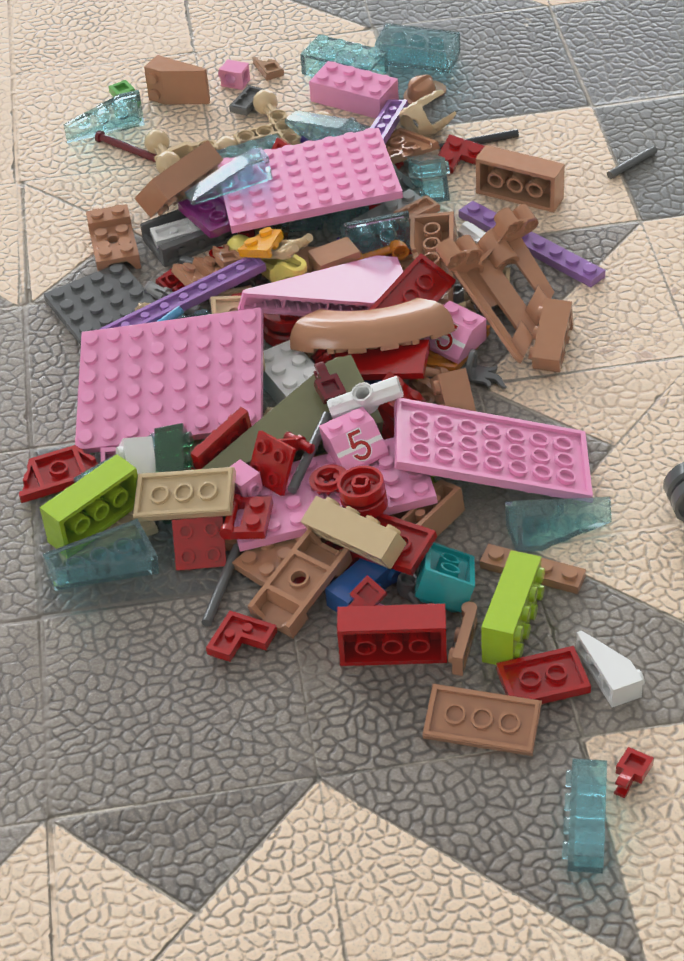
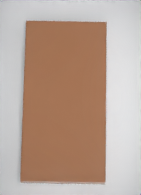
[422,684,542,756]

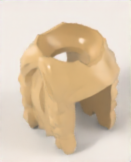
[399,90,456,138]

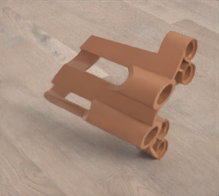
[436,204,554,364]

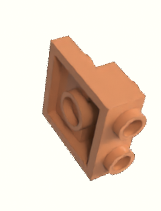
[171,256,231,290]

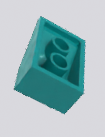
[415,542,475,613]

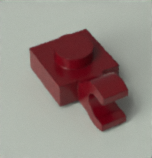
[313,362,347,405]

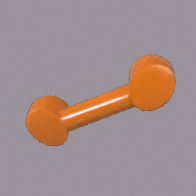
[351,240,409,262]

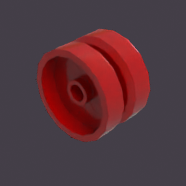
[263,313,303,347]

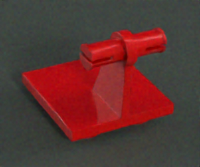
[250,430,315,496]
[172,516,227,571]

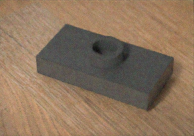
[229,85,266,116]

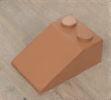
[144,55,210,105]

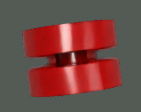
[337,465,388,518]

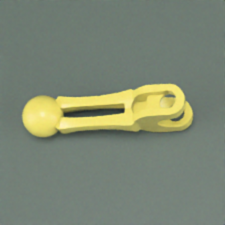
[227,234,307,283]

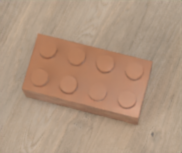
[134,140,224,218]
[476,145,565,213]

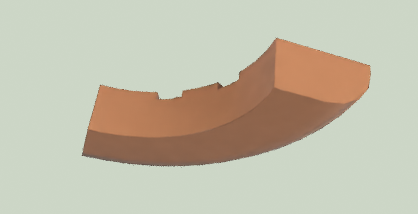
[290,298,455,354]

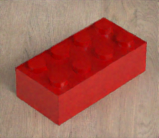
[337,603,447,666]

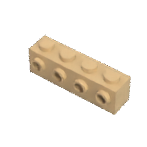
[300,496,406,570]

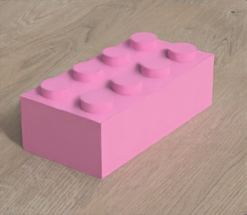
[309,61,399,119]

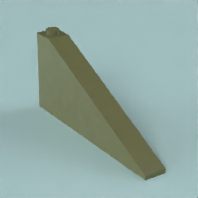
[202,355,383,469]

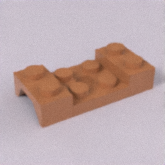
[86,204,141,271]
[247,529,353,638]

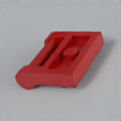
[219,493,273,540]

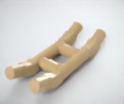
[256,233,313,260]

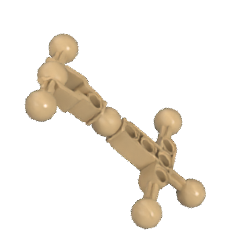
[144,89,335,199]

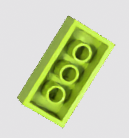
[40,454,138,557]
[481,550,545,665]

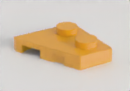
[237,227,284,258]

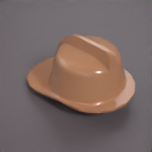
[403,75,447,105]

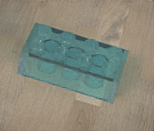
[375,23,460,74]
[300,34,388,77]

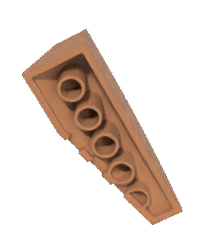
[410,211,457,306]

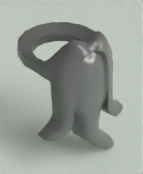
[462,349,507,389]

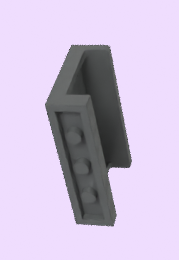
[140,209,238,267]

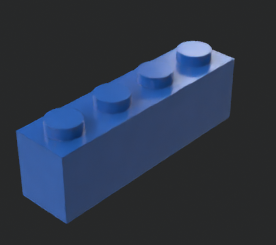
[325,558,402,612]

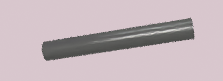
[607,146,657,179]

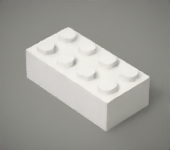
[263,340,316,404]

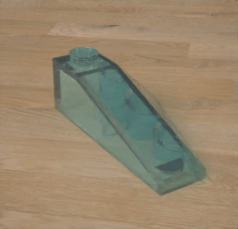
[63,90,145,143]
[284,110,367,141]
[505,497,612,552]

